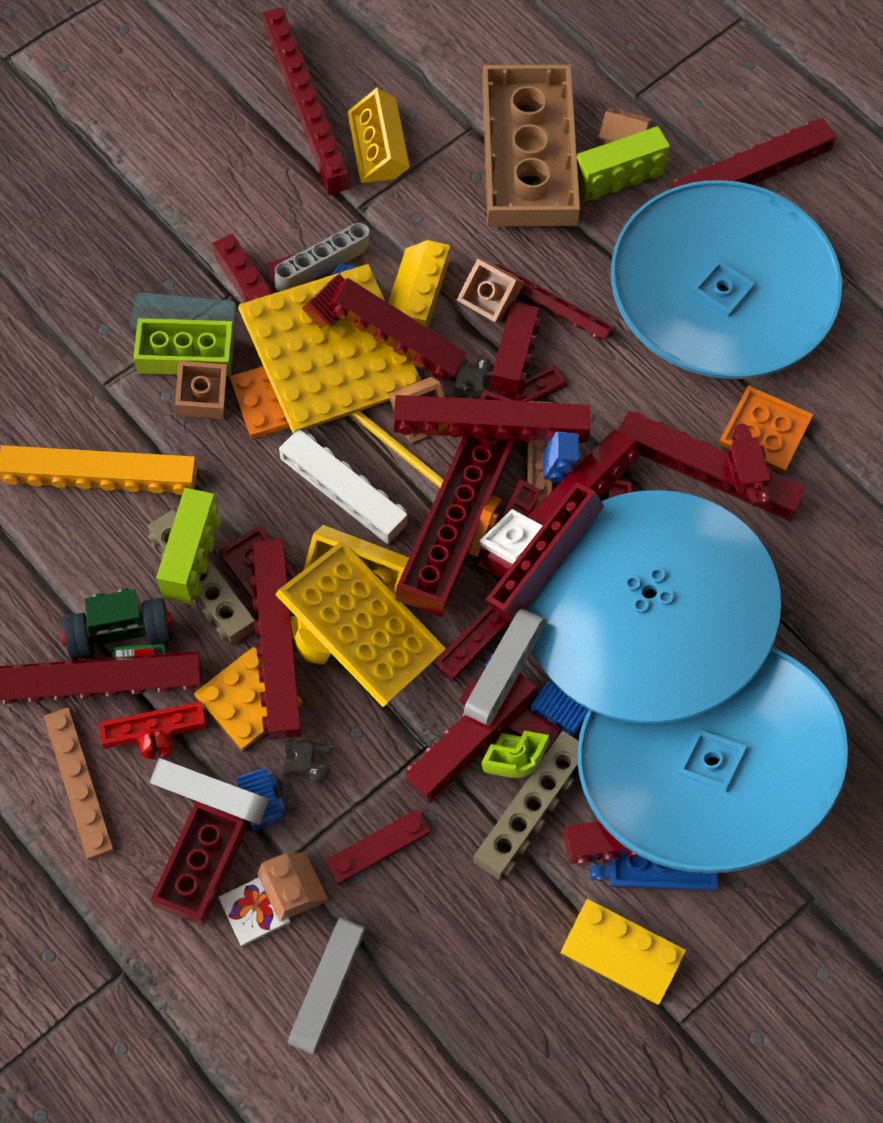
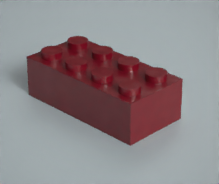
[150,801,247,927]

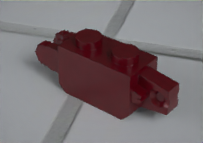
[727,423,772,507]

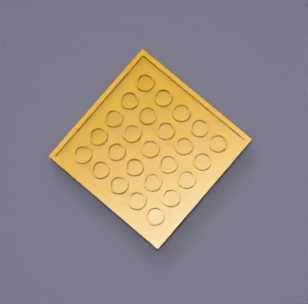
[238,264,421,434]

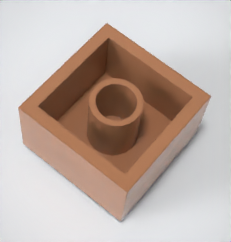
[457,259,525,323]
[175,361,227,419]

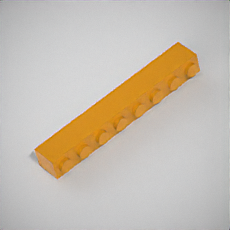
[0,445,198,495]

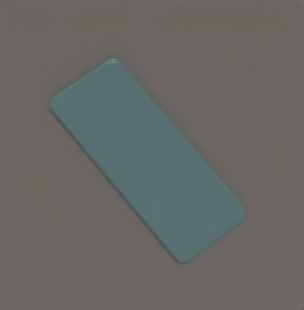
[130,293,236,331]

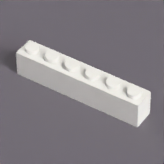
[279,430,408,545]

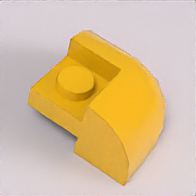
[291,616,331,665]

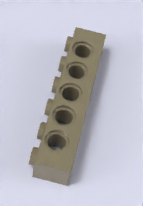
[147,510,255,646]
[473,731,579,880]

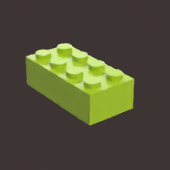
[577,126,670,202]
[133,318,235,376]
[156,488,222,604]

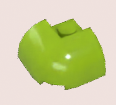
[482,731,549,779]

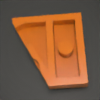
[469,496,501,557]

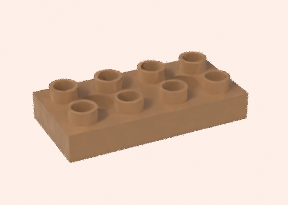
[482,65,580,226]

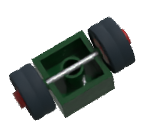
[61,588,173,660]

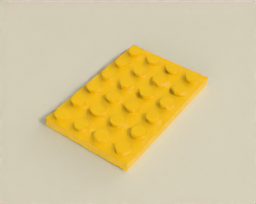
[275,541,446,707]

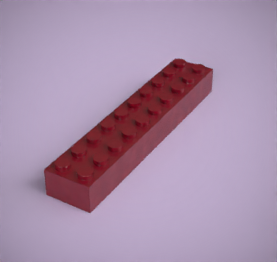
[395,390,518,617]

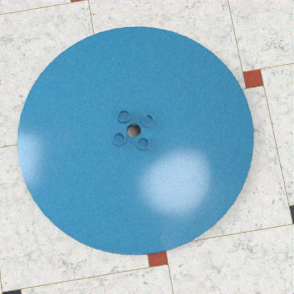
[611,180,842,379]
[526,490,781,724]
[578,648,848,873]

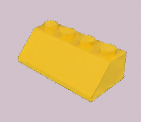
[348,88,410,183]
[388,240,450,328]
[303,525,409,596]
[561,899,686,1005]

